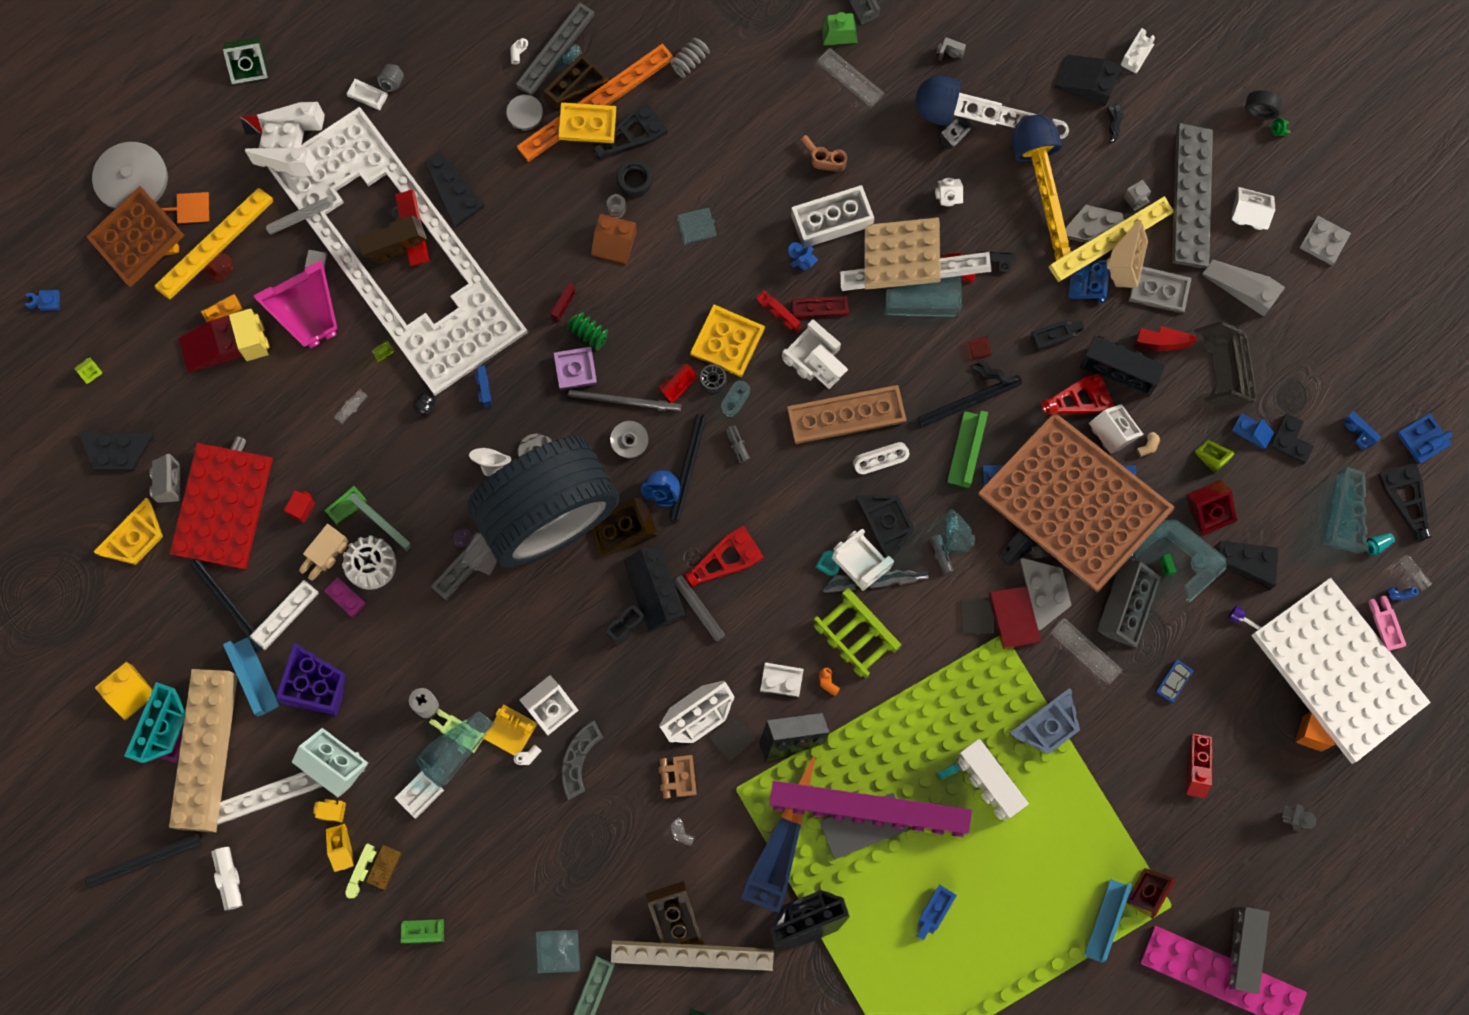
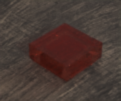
[968,336,992,359]

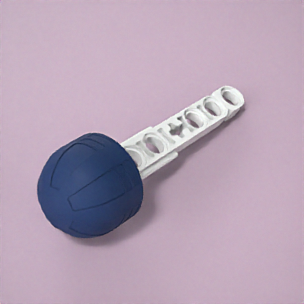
[916,75,1069,139]

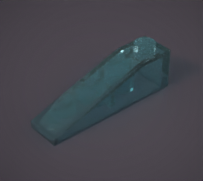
[946,509,975,552]

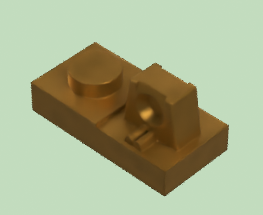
[366,845,402,890]

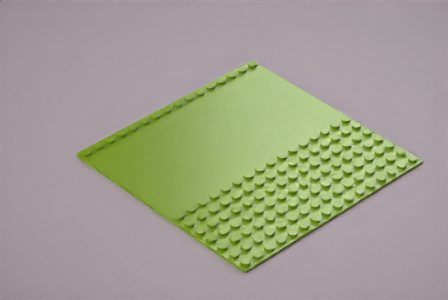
[736,636,1171,1015]

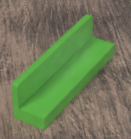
[947,411,988,488]

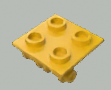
[484,704,538,756]

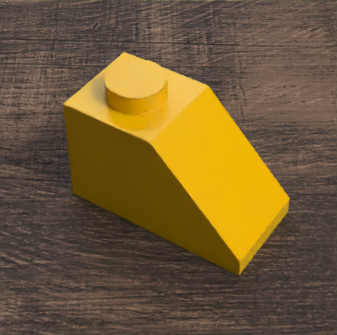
[326,824,354,872]

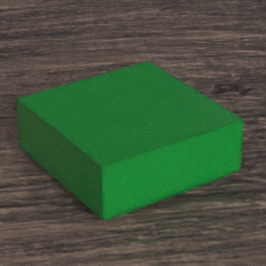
[1159,553,1176,577]

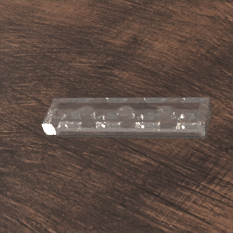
[817,48,884,108]
[1050,618,1123,685]

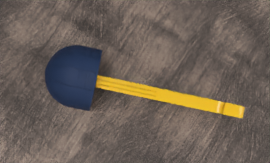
[1012,115,1071,261]

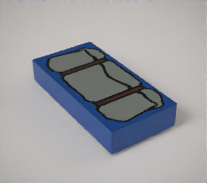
[1155,660,1194,703]

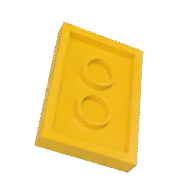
[559,103,616,143]

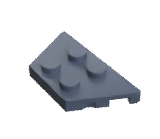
[1009,688,1080,755]

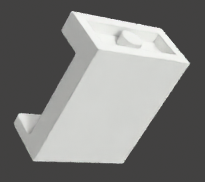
[782,320,841,381]
[832,529,894,591]

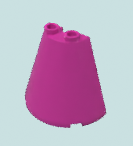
[254,260,337,349]

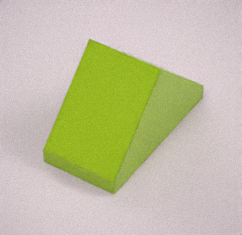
[1195,440,1234,474]

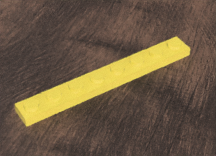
[1048,196,1174,282]

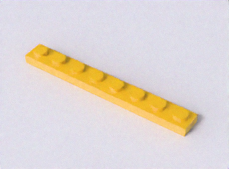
[155,188,273,300]

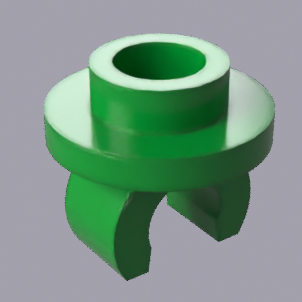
[1271,118,1291,137]

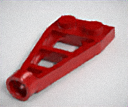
[1042,373,1115,415]
[684,525,764,588]

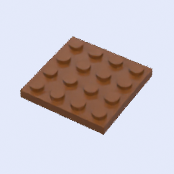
[87,186,185,287]

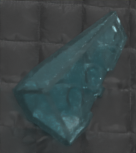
[416,711,494,788]

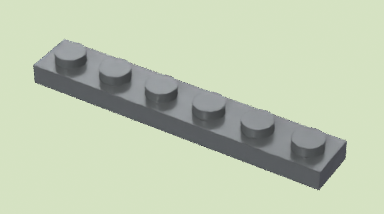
[516,2,595,96]

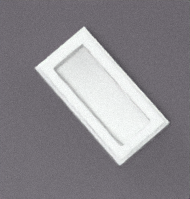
[346,79,388,111]

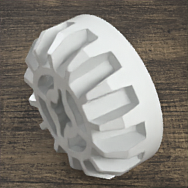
[342,536,396,589]

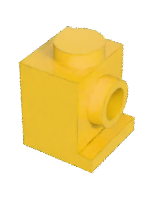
[313,799,346,823]

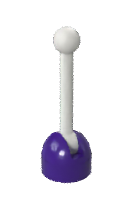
[1228,605,1262,630]

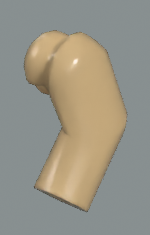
[1136,432,1160,457]

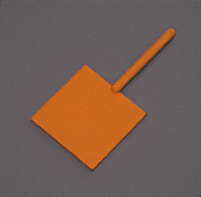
[161,192,209,224]

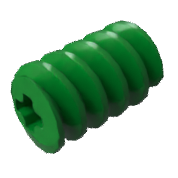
[566,312,608,351]

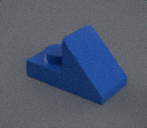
[1231,413,1274,450]

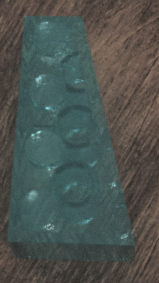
[885,276,962,317]

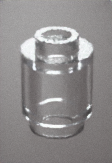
[607,194,626,218]

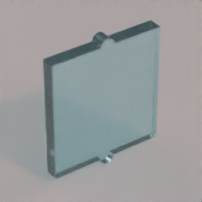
[678,208,717,244]

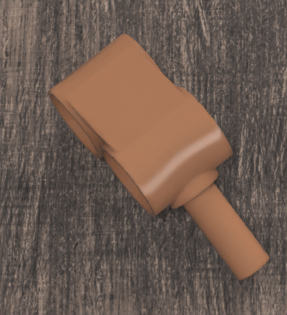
[801,135,847,172]

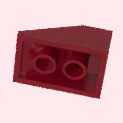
[179,315,243,373]

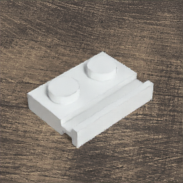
[760,663,803,698]
[395,770,444,819]

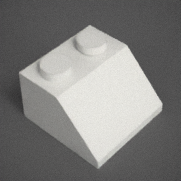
[1232,187,1275,230]
[1089,404,1144,454]
[520,675,579,735]

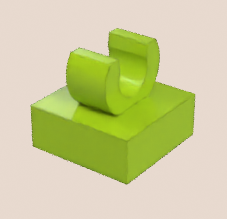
[74,358,102,384]

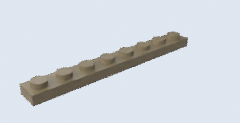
[611,940,774,971]

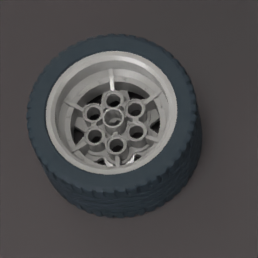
[467,436,620,568]

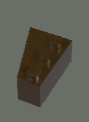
[543,53,608,110]

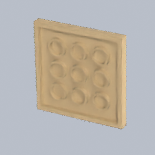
[865,218,940,289]

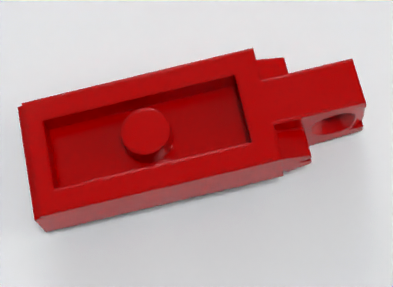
[756,290,801,332]

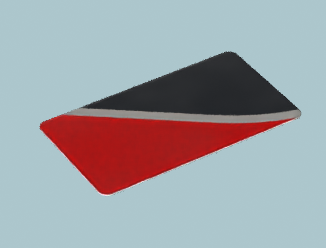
[240,115,263,135]

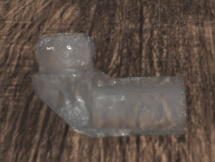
[671,819,695,846]

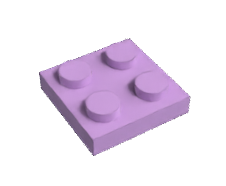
[554,347,597,390]

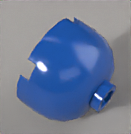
[641,470,681,507]

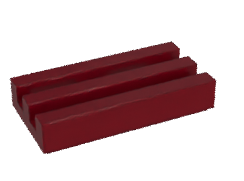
[550,283,576,323]

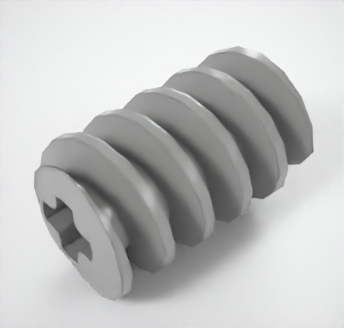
[670,38,710,78]
[409,688,439,718]

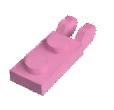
[1369,596,1406,651]

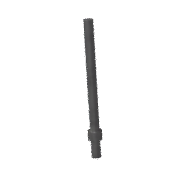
[568,390,682,412]

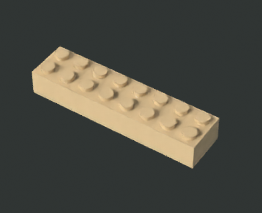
[169,669,238,832]

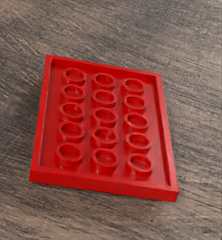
[170,443,273,570]

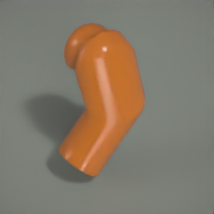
[819,668,840,696]

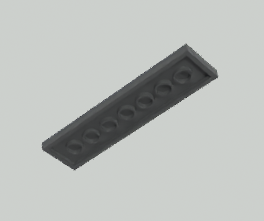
[1172,123,1213,269]

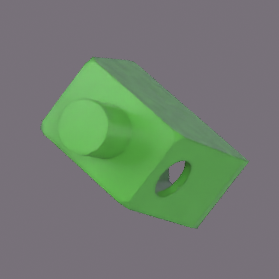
[822,12,858,45]

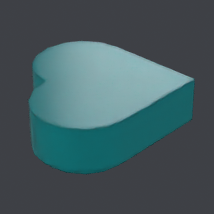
[815,550,839,576]
[936,763,960,780]

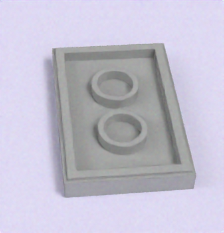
[1128,267,1191,314]

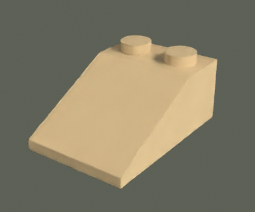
[1107,220,1148,288]

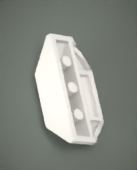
[659,681,734,743]

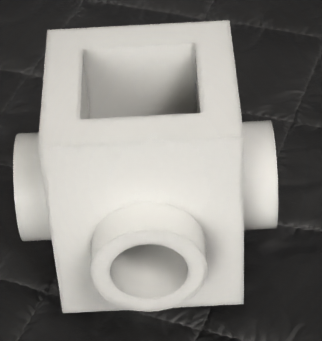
[935,178,963,206]

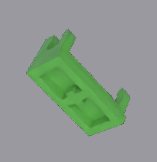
[401,919,444,944]

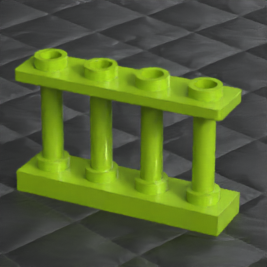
[813,588,901,679]

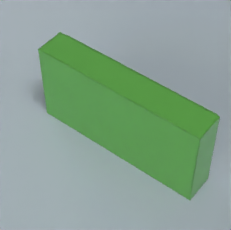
[324,486,367,526]

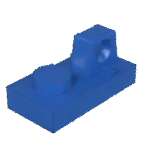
[1343,411,1381,450]

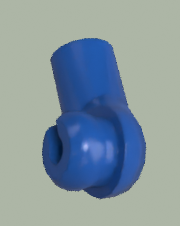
[1387,586,1418,600]

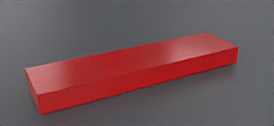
[395,189,430,266]

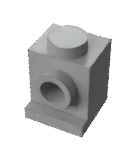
[1123,180,1151,212]

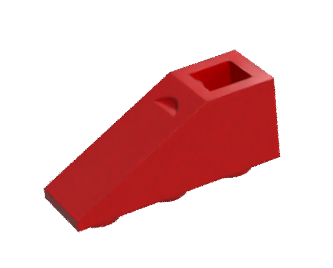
[1186,733,1212,798]

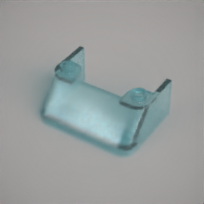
[1132,519,1227,603]

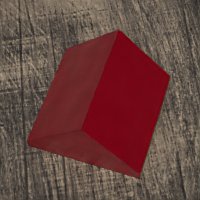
[1126,868,1176,919]

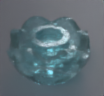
[562,44,582,65]

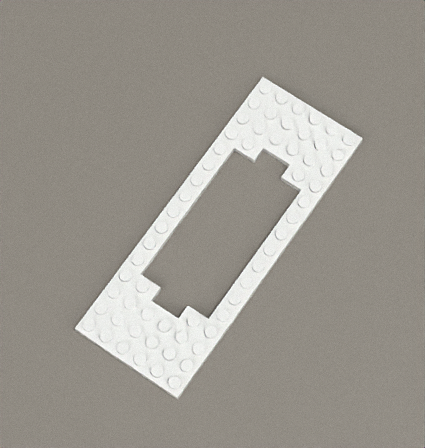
[268,107,528,396]

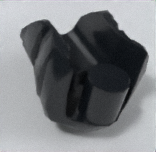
[412,393,436,416]

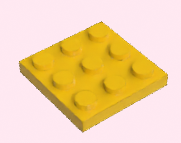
[690,305,765,377]

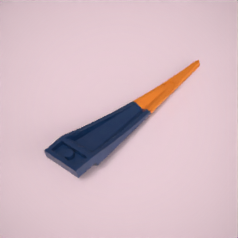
[741,756,815,913]

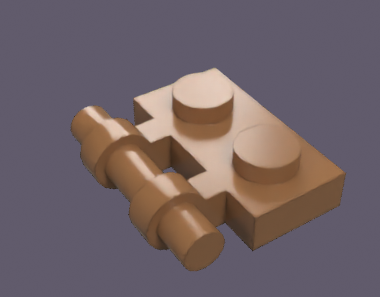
[658,755,697,799]

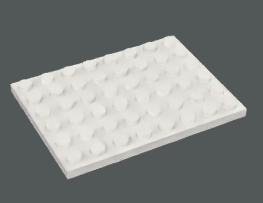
[1251,578,1430,764]

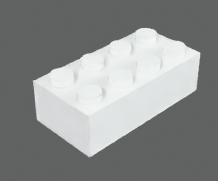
[791,185,874,248]
[956,739,1029,822]

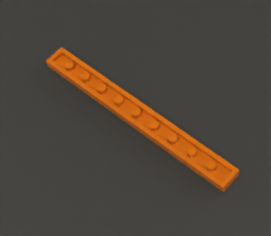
[517,43,674,162]

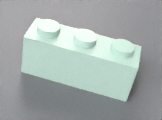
[292,728,368,797]

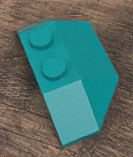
[124,682,186,764]

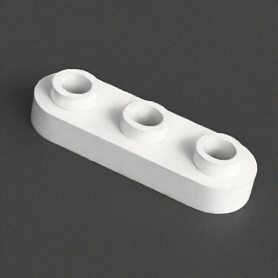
[853,442,909,474]

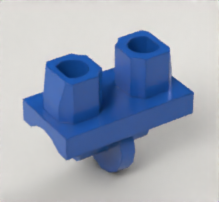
[787,242,818,271]

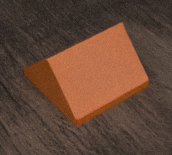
[1295,711,1335,752]

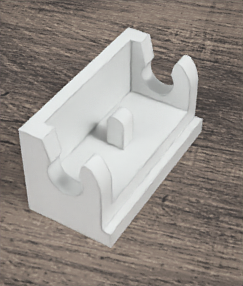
[1121,28,1155,74]
[803,344,848,389]

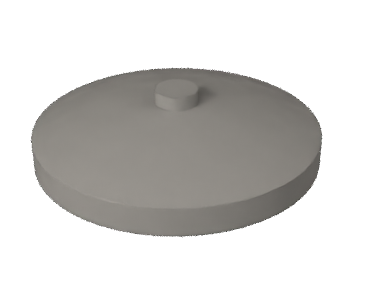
[92,142,168,210]

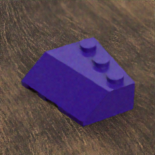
[276,642,345,717]

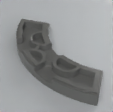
[562,720,604,801]

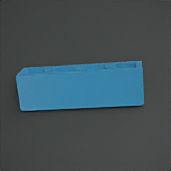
[223,638,280,717]
[1084,879,1132,963]

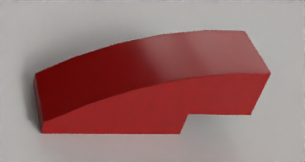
[1134,326,1197,351]

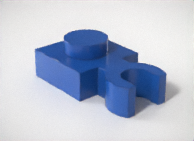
[25,290,60,311]

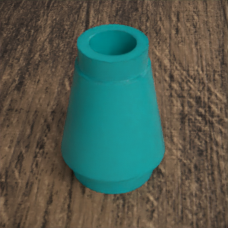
[1364,532,1395,555]

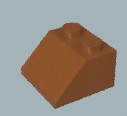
[591,214,637,265]

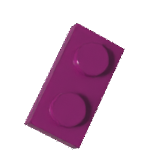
[324,577,366,618]

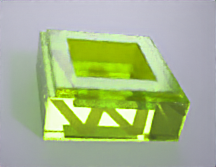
[372,341,394,362]

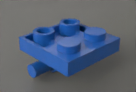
[1068,260,1110,303]
[1397,413,1452,465]

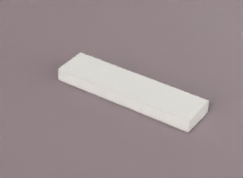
[250,580,319,650]

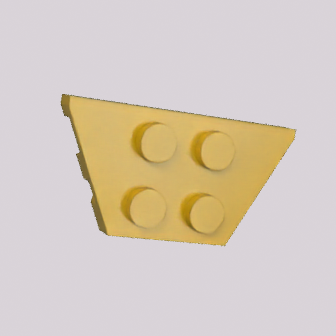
[94,498,163,565]

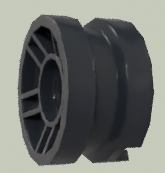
[700,364,726,394]

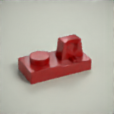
[659,363,697,403]

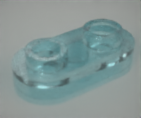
[721,381,750,417]

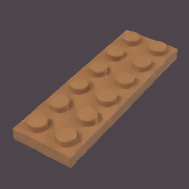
[787,385,907,444]

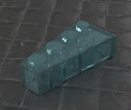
[1323,467,1368,554]

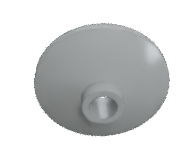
[610,421,648,458]

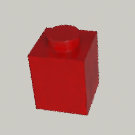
[284,490,316,523]

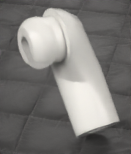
[510,38,528,64]
[514,744,541,765]

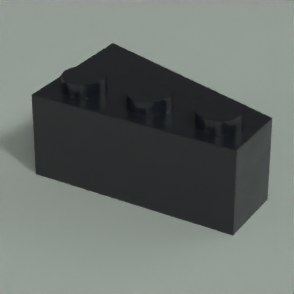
[1214,540,1278,590]

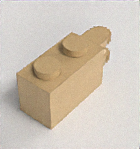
[299,524,349,581]

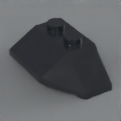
[769,890,850,947]

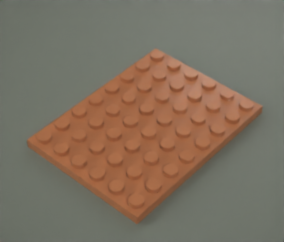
[979,414,1174,592]

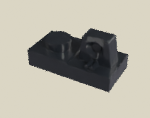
[938,116,973,149]
[977,251,1016,272]

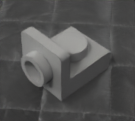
[936,37,966,61]

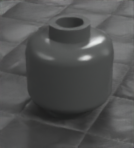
[377,64,404,92]

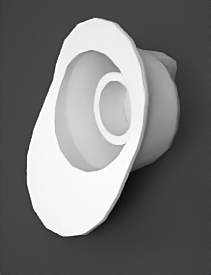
[469,448,511,476]

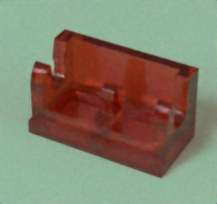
[202,252,233,282]

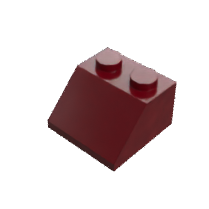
[1186,480,1237,535]

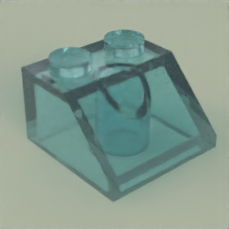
[536,930,580,974]

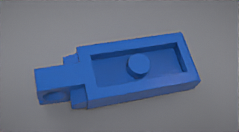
[916,884,957,941]

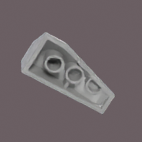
[1202,260,1285,316]

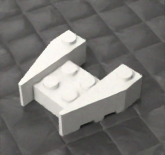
[245,102,325,176]

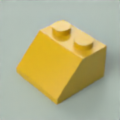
[95,662,152,720]

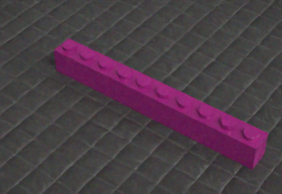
[769,781,972,838]

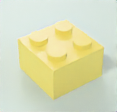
[229,309,270,361]

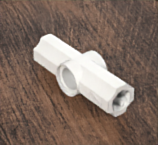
[211,847,243,910]

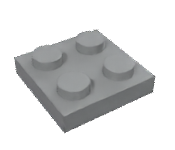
[1300,216,1351,266]

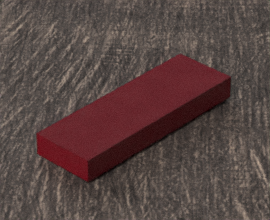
[791,296,849,319]

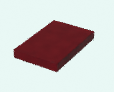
[989,586,1041,649]

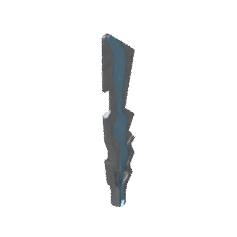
[823,570,928,593]

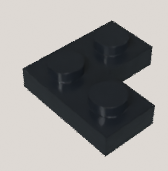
[1270,413,1314,464]

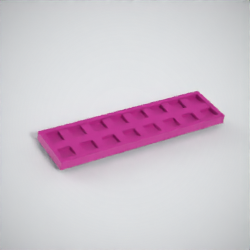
[1140,926,1307,1015]

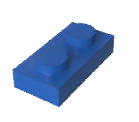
[475,366,492,408]

